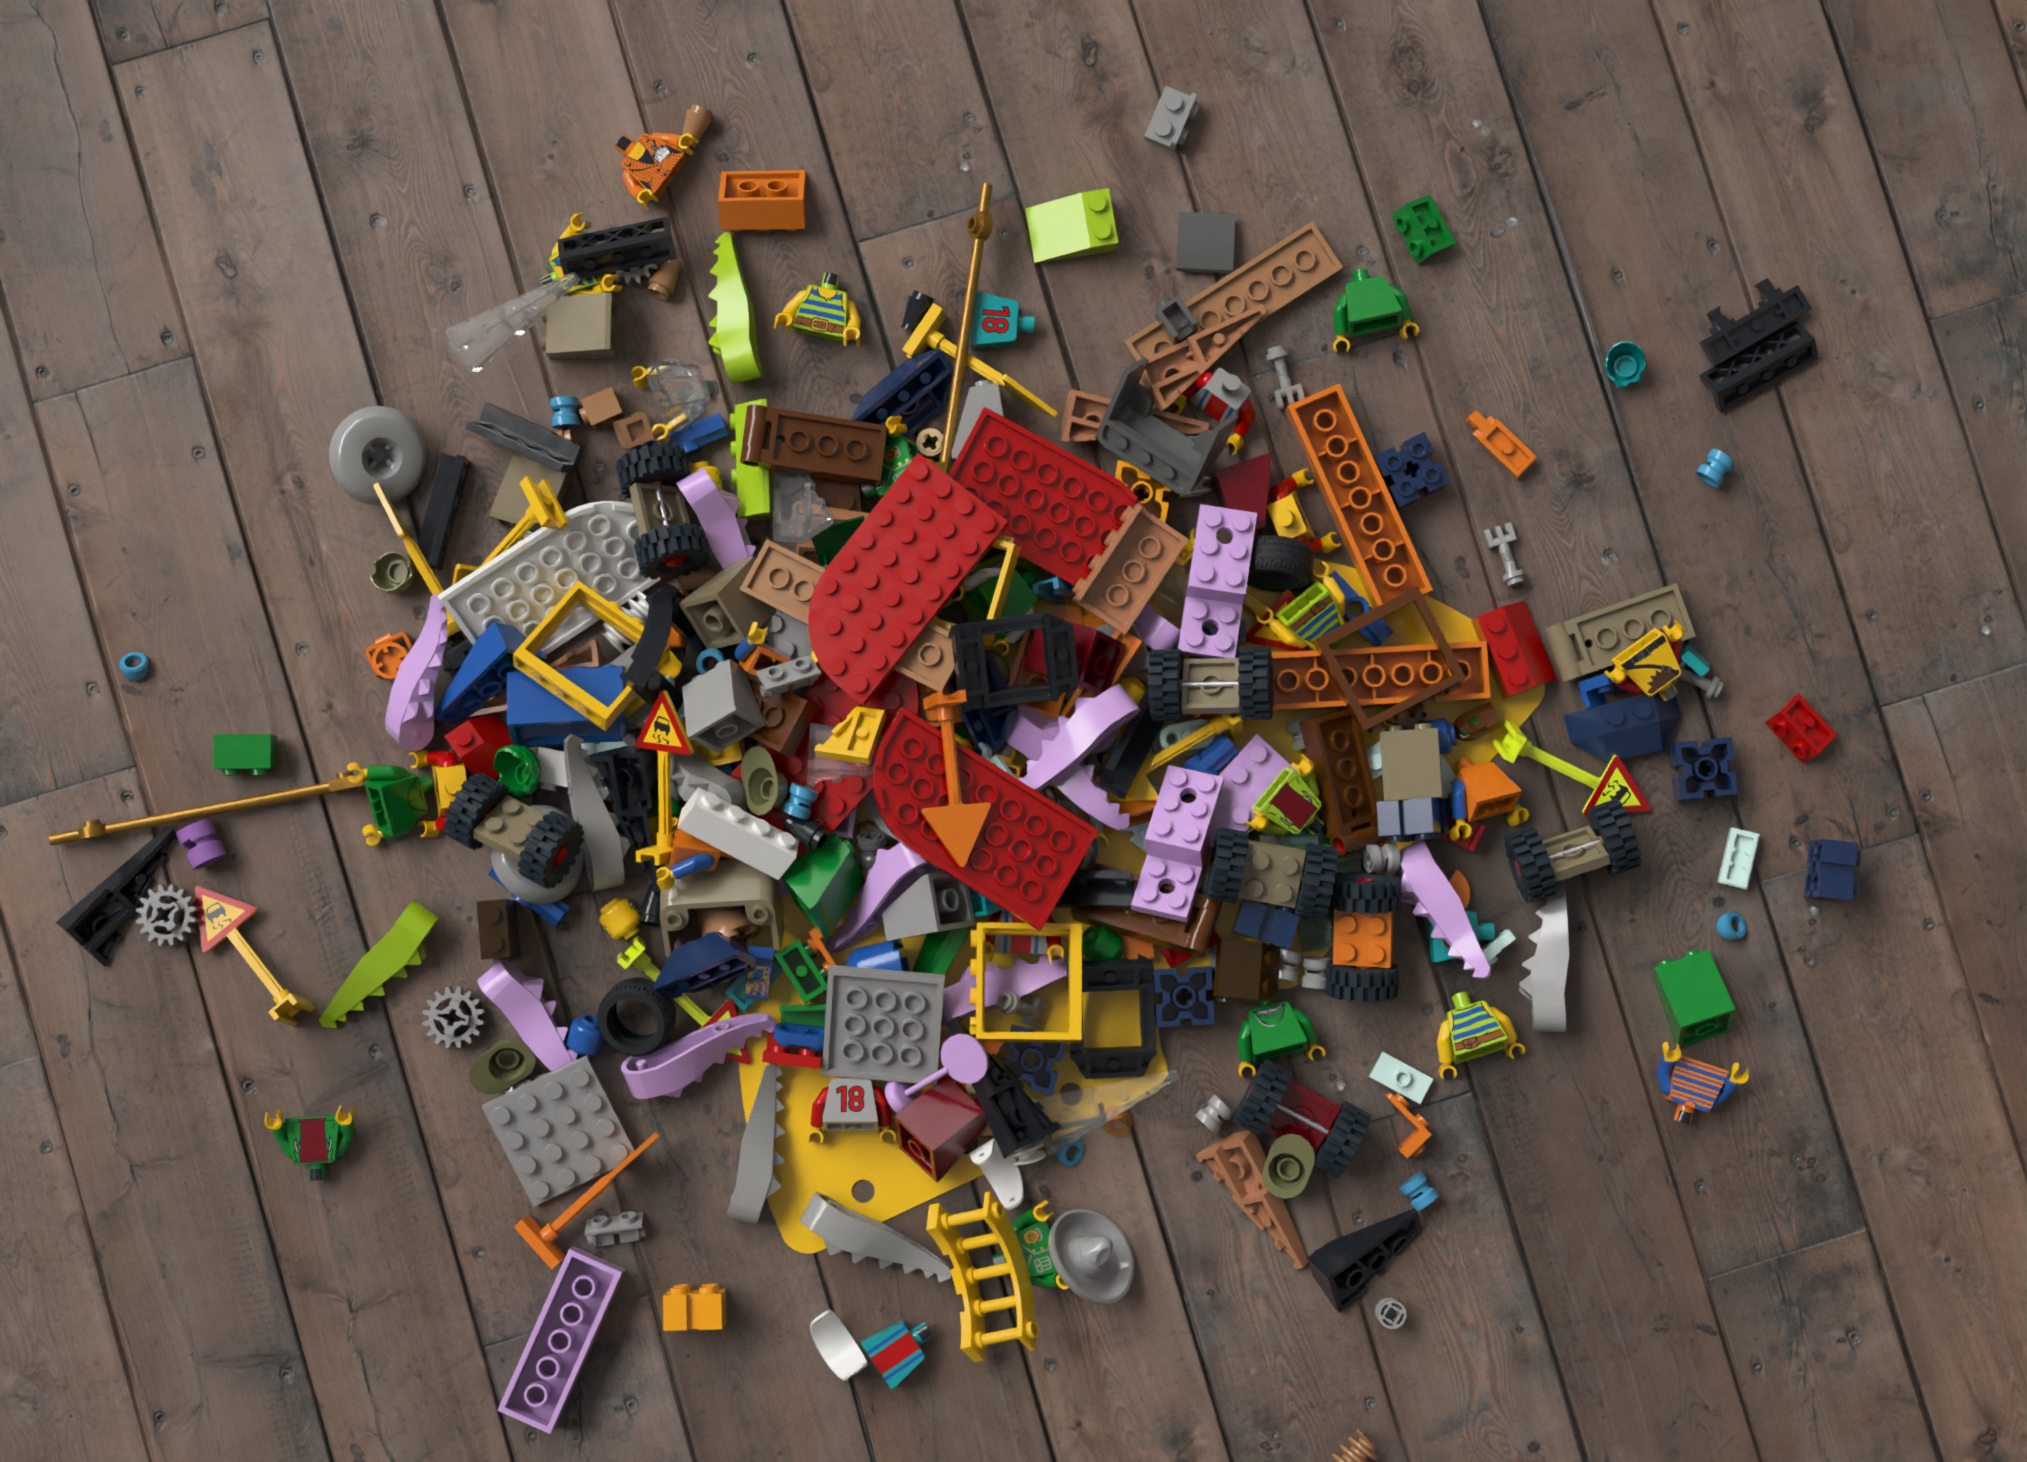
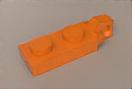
[1466,410,1537,479]

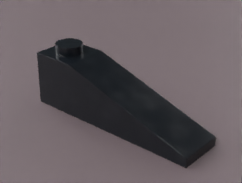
[1307,1209,1423,1313]

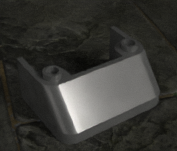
[1097,357,1239,494]

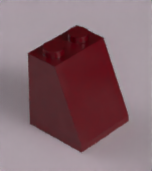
[1212,453,1271,537]
[1023,620,1126,696]
[895,1076,986,1183]

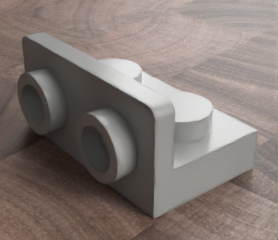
[1144,86,1200,152]

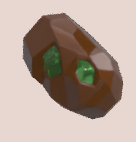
[1454,701,1502,742]

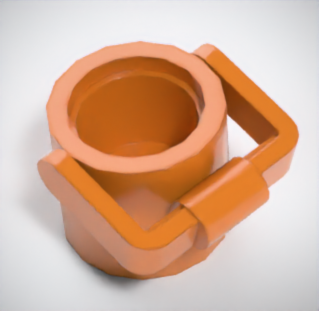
[365,631,413,682]

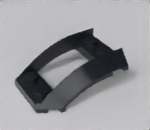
[619,584,703,712]
[947,613,1079,712]
[1067,954,1157,1079]

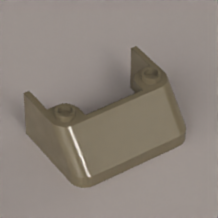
[660,857,785,957]

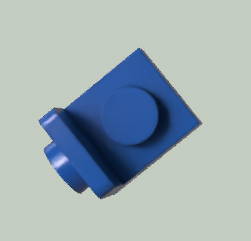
[1578,671,1615,709]

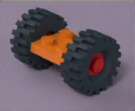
[1326,871,1401,1002]

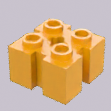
[1115,460,1171,523]
[663,1283,727,1331]

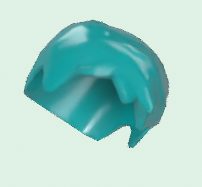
[1605,341,1647,389]

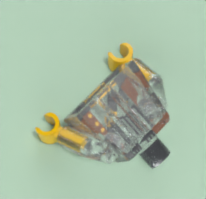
[631,357,719,445]

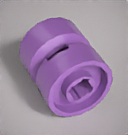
[176,818,227,870]

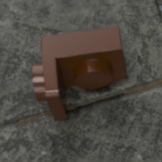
[1383,704,1427,730]

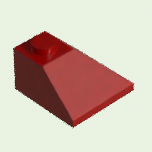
[444,713,514,780]

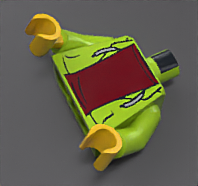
[1246,754,1323,836]

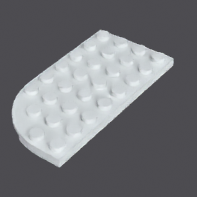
[438,501,660,655]

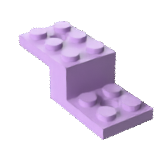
[1178,504,1257,658]
[1131,765,1224,923]

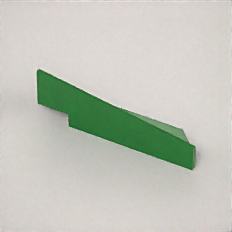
[912,927,971,975]

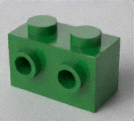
[213,734,277,776]
[774,939,828,1004]

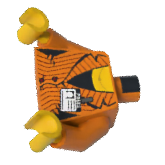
[615,132,699,211]

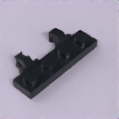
[1699,278,1812,367]

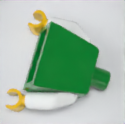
[953,567,1037,657]

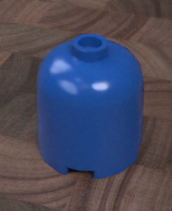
[846,939,910,972]

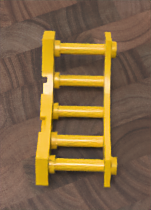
[926,1191,1039,1363]

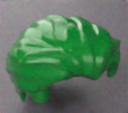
[493,745,541,796]

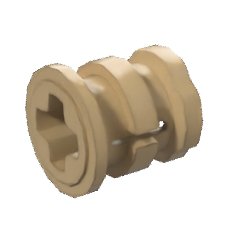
[916,428,943,459]

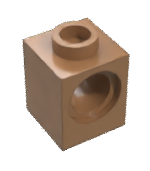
[579,387,625,430]
[611,412,655,449]

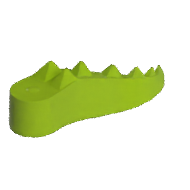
[708,232,763,384]
[319,898,439,1028]

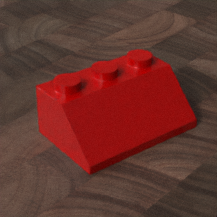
[1471,601,1557,700]

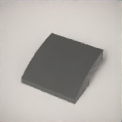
[1176,211,1235,274]

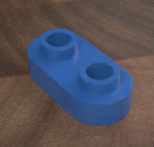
[773,1023,825,1051]

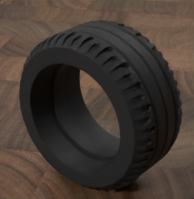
[1247,535,1314,592]
[597,977,676,1057]

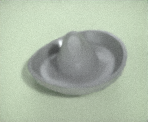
[329,406,428,505]
[491,805,585,904]
[1048,1209,1134,1304]

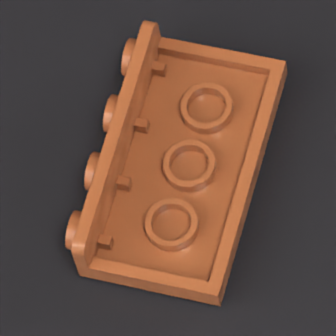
[1072,503,1189,635]

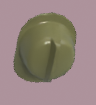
[741,746,788,815]
[469,1039,536,1094]
[1262,1134,1315,1199]

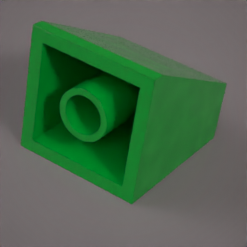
[781,833,865,939]
[1653,949,1736,1048]

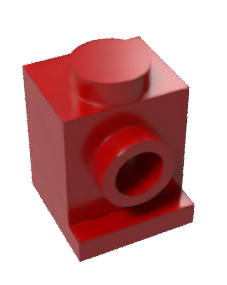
[1443,812,1486,853]

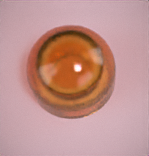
[1103,1107,1133,1137]

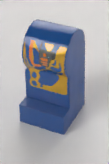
[745,945,775,1001]

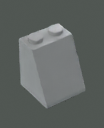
[951,380,1003,463]
[682,659,765,753]
[882,872,975,941]

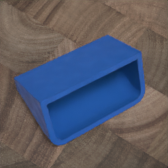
[507,664,627,747]

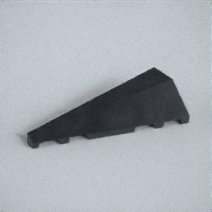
[589,745,664,892]
[56,826,177,967]
[946,1016,1061,1159]

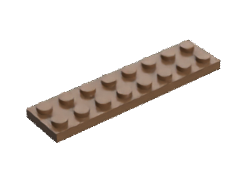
[1124,221,1343,362]
[740,539,955,693]

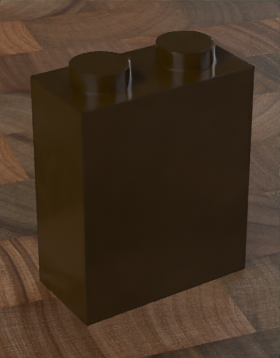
[477,899,521,960]

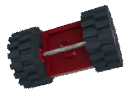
[1232,1058,1371,1178]

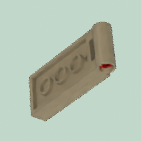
[1544,583,1696,682]

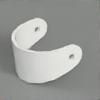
[969,1137,1024,1210]
[810,1309,868,1381]

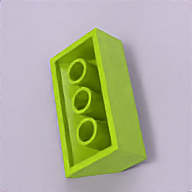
[730,399,774,521]

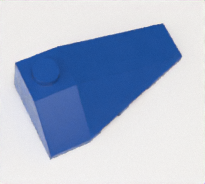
[434,622,547,724]

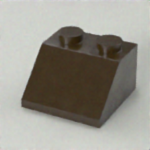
[1213,939,1280,1005]

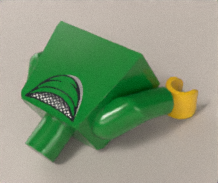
[1237,1001,1326,1078]

